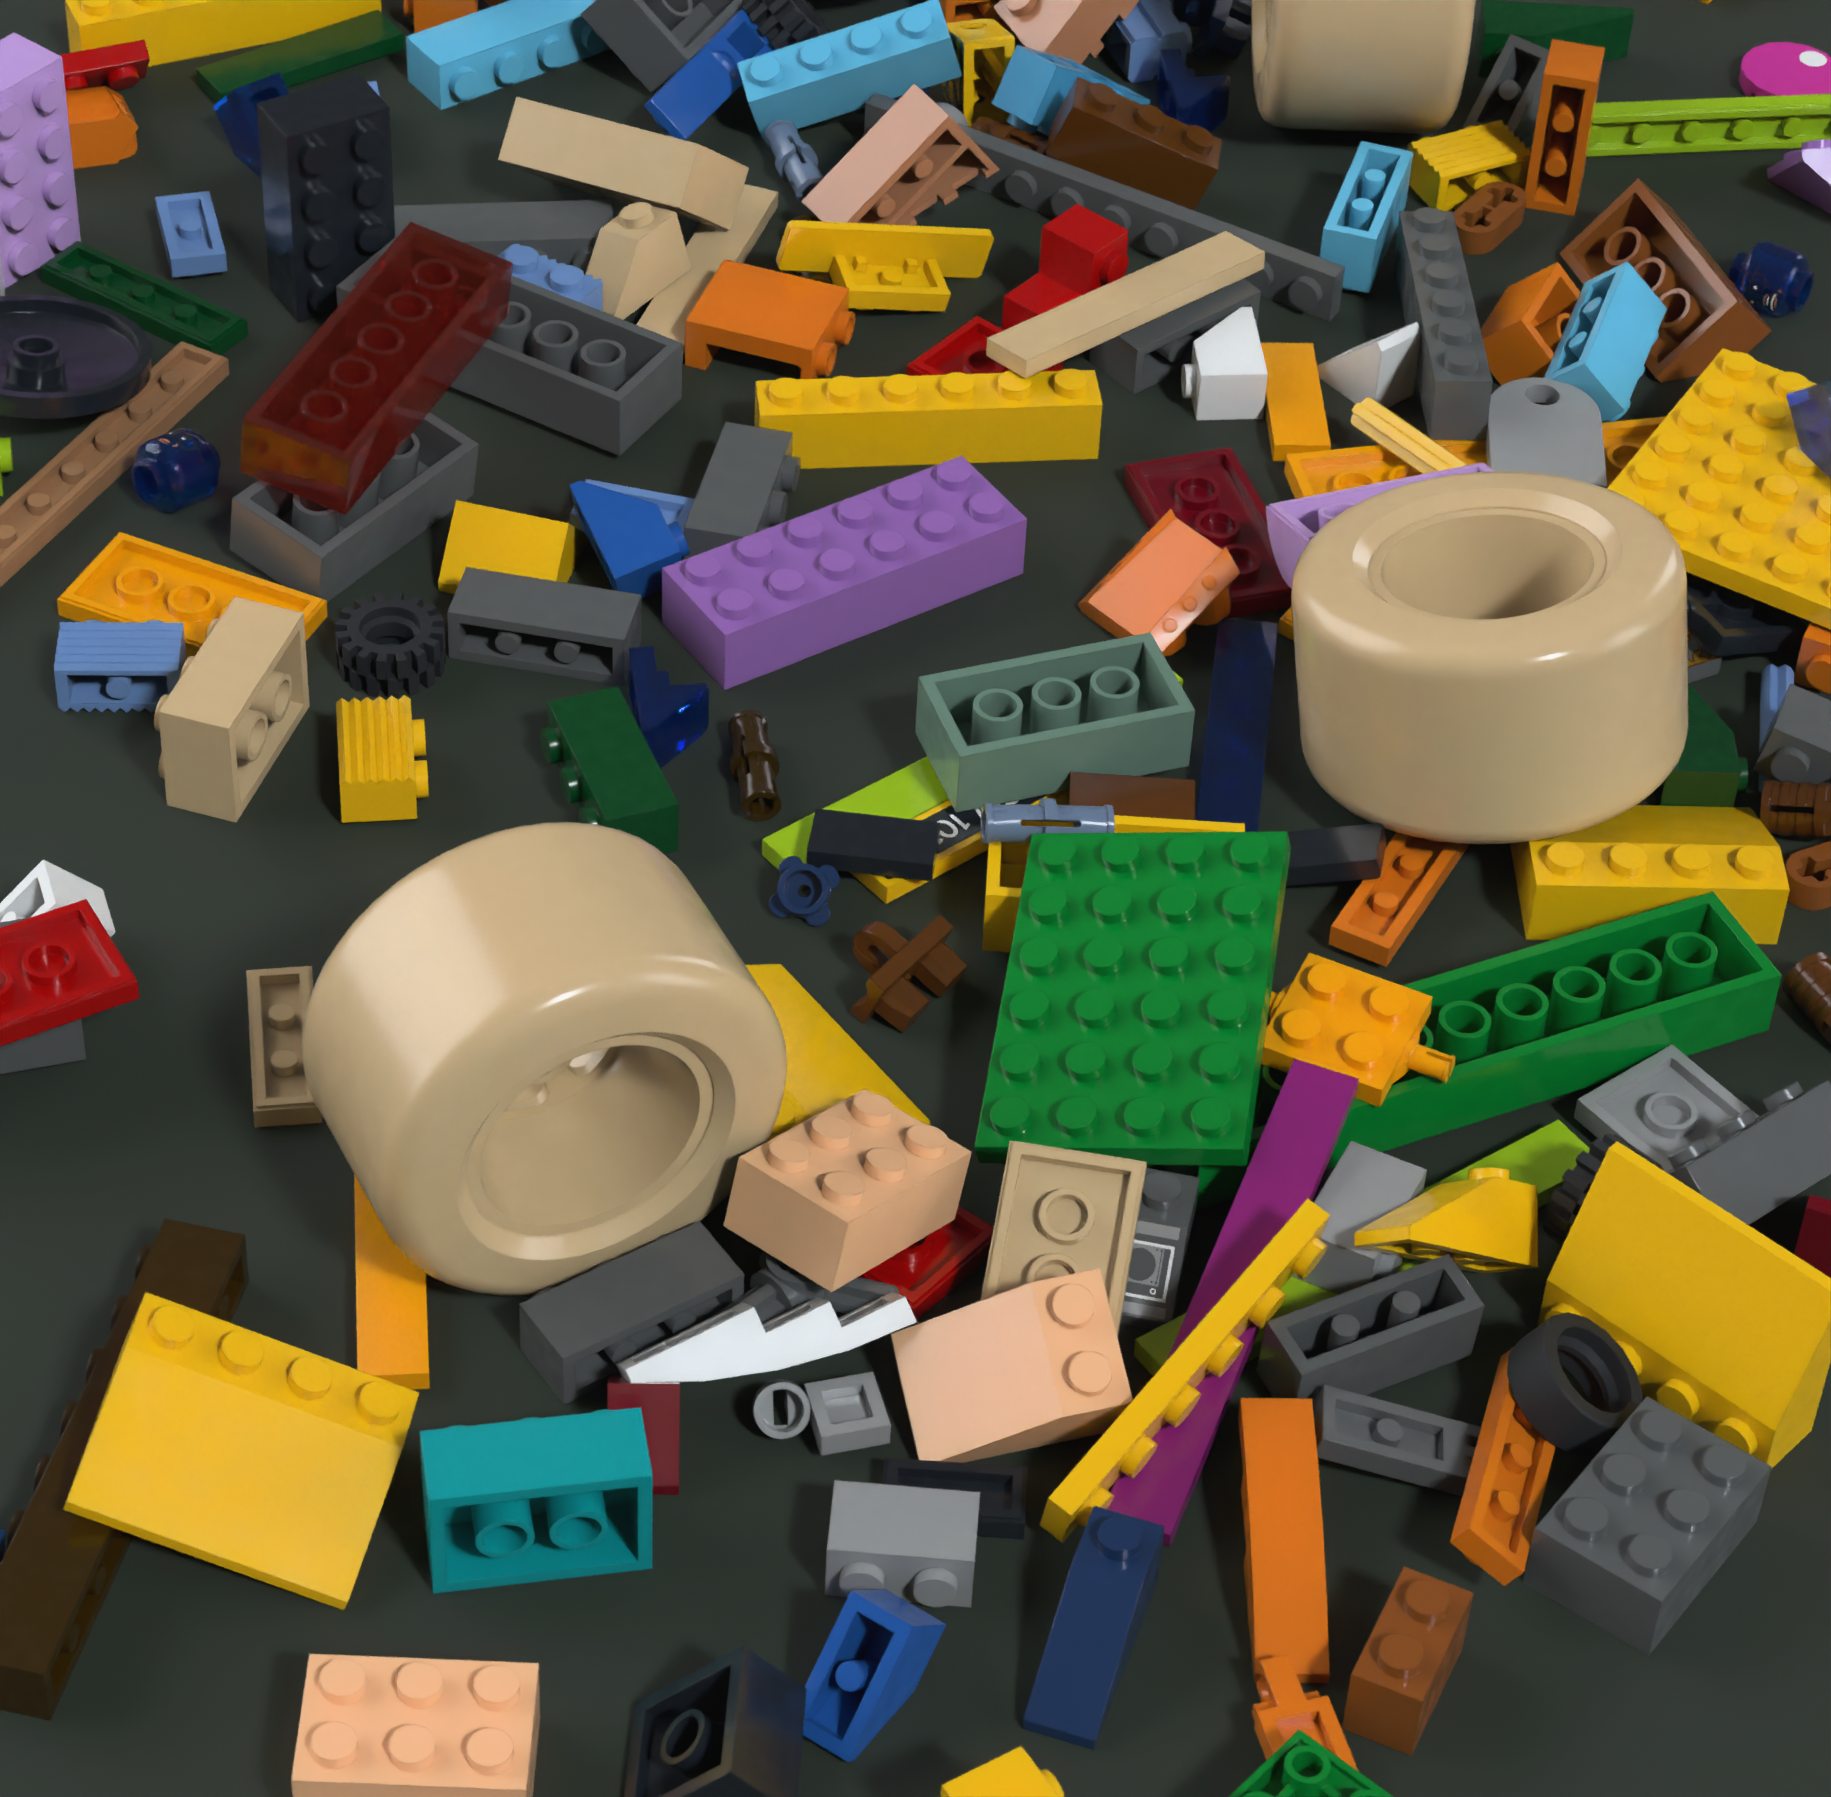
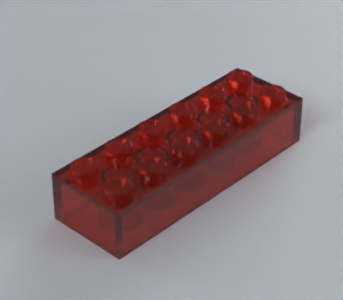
[240,222,513,515]

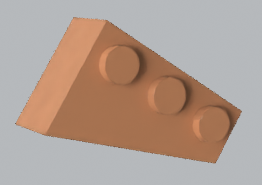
[993,0,1140,64]
[802,83,1000,226]

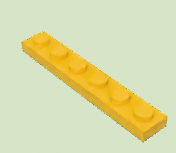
[1040,1198,1330,1543]

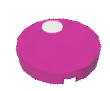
[1738,42,1831,97]

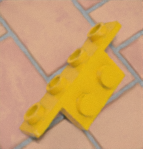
[776,220,994,312]

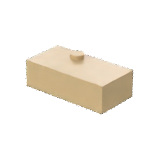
[498,97,749,230]

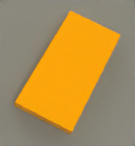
[57,532,328,658]

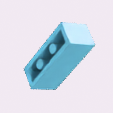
[1320,141,1413,293]
[1544,261,1667,422]

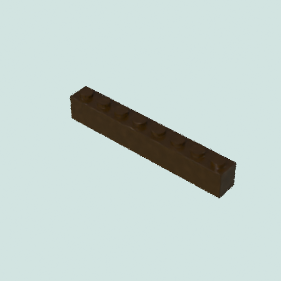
[0,1218,249,1721]

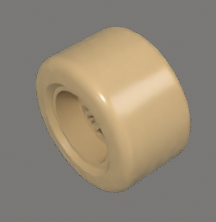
[1251,0,1476,134]
[1291,471,1688,844]
[302,822,787,1296]

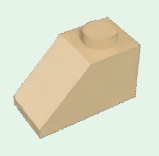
[585,201,692,320]

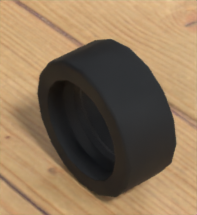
[1507,1312,1643,1456]

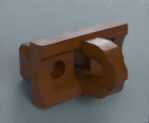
[849,915,968,1033]

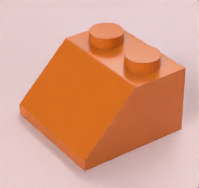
[1480,262,1580,386]

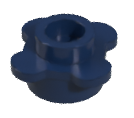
[769,856,840,927]

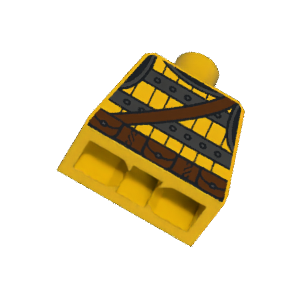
[942,18,1015,127]

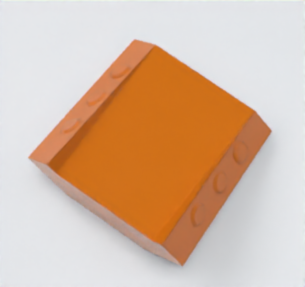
[66,86,138,169]
[1078,509,1240,656]

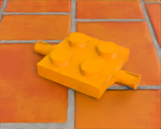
[1261,953,1456,1107]

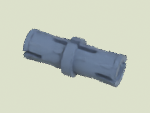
[764,119,824,207]
[981,798,1115,844]

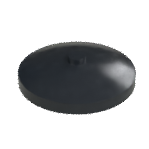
[0,295,152,419]

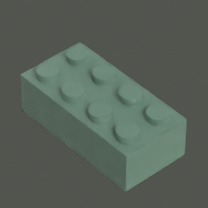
[915,632,1195,813]

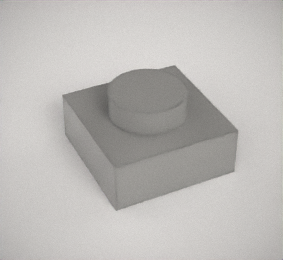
[804,1372,891,1456]

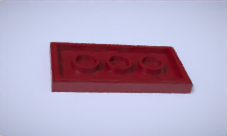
[1123,447,1292,620]

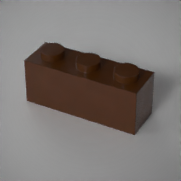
[1046,77,1222,210]

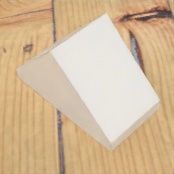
[1317,322,1422,408]

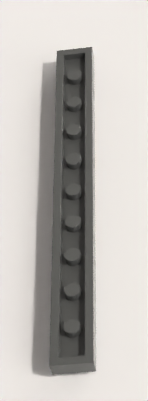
[864,93,1345,322]

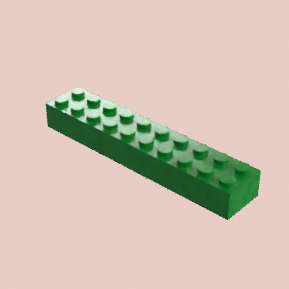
[1163,891,1782,1211]

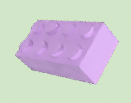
[0,32,81,289]

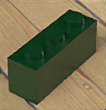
[540,686,679,854]

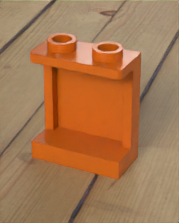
[685,259,855,379]

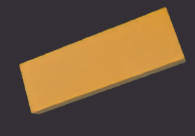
[1261,343,1331,462]

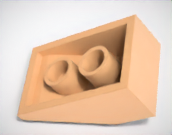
[891,1268,1133,1463]

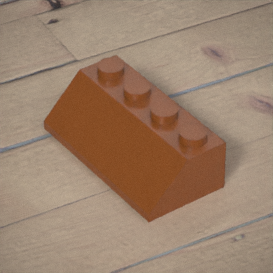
[1559,178,1771,383]

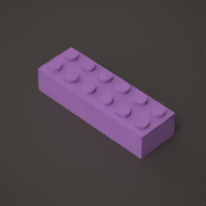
[662,456,1027,690]

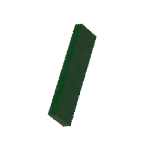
[196,10,404,109]
[40,241,248,356]

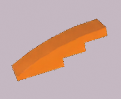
[1238,1398,1330,1683]

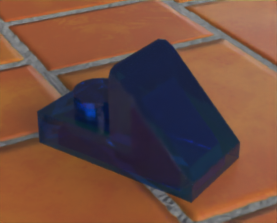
[1156,48,1231,132]
[629,646,709,769]

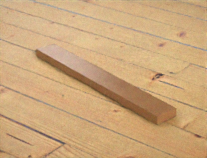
[0,341,229,587]

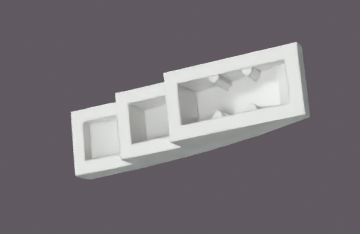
[616,1292,917,1383]

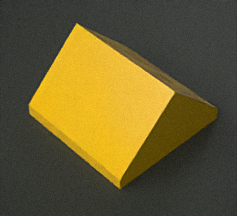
[438,500,588,594]

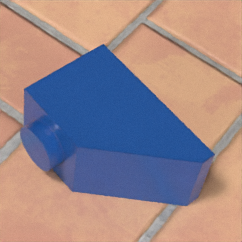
[569,481,690,598]
[803,1589,947,1762]

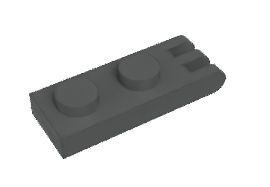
[1313,1384,1481,1497]

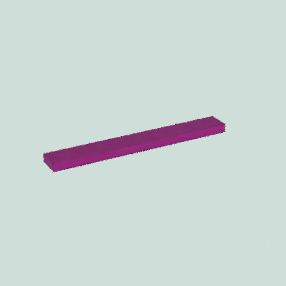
[1107,1059,1359,1547]

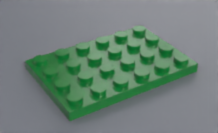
[974,831,1291,1166]

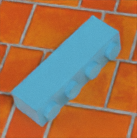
[406,0,611,110]
[737,0,962,140]

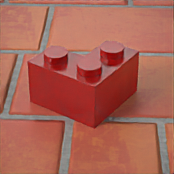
[1002,204,1129,330]

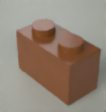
[1342,1566,1474,1756]

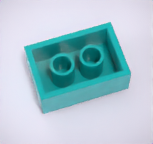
[420,1407,653,1594]

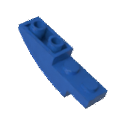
[644,5,775,140]

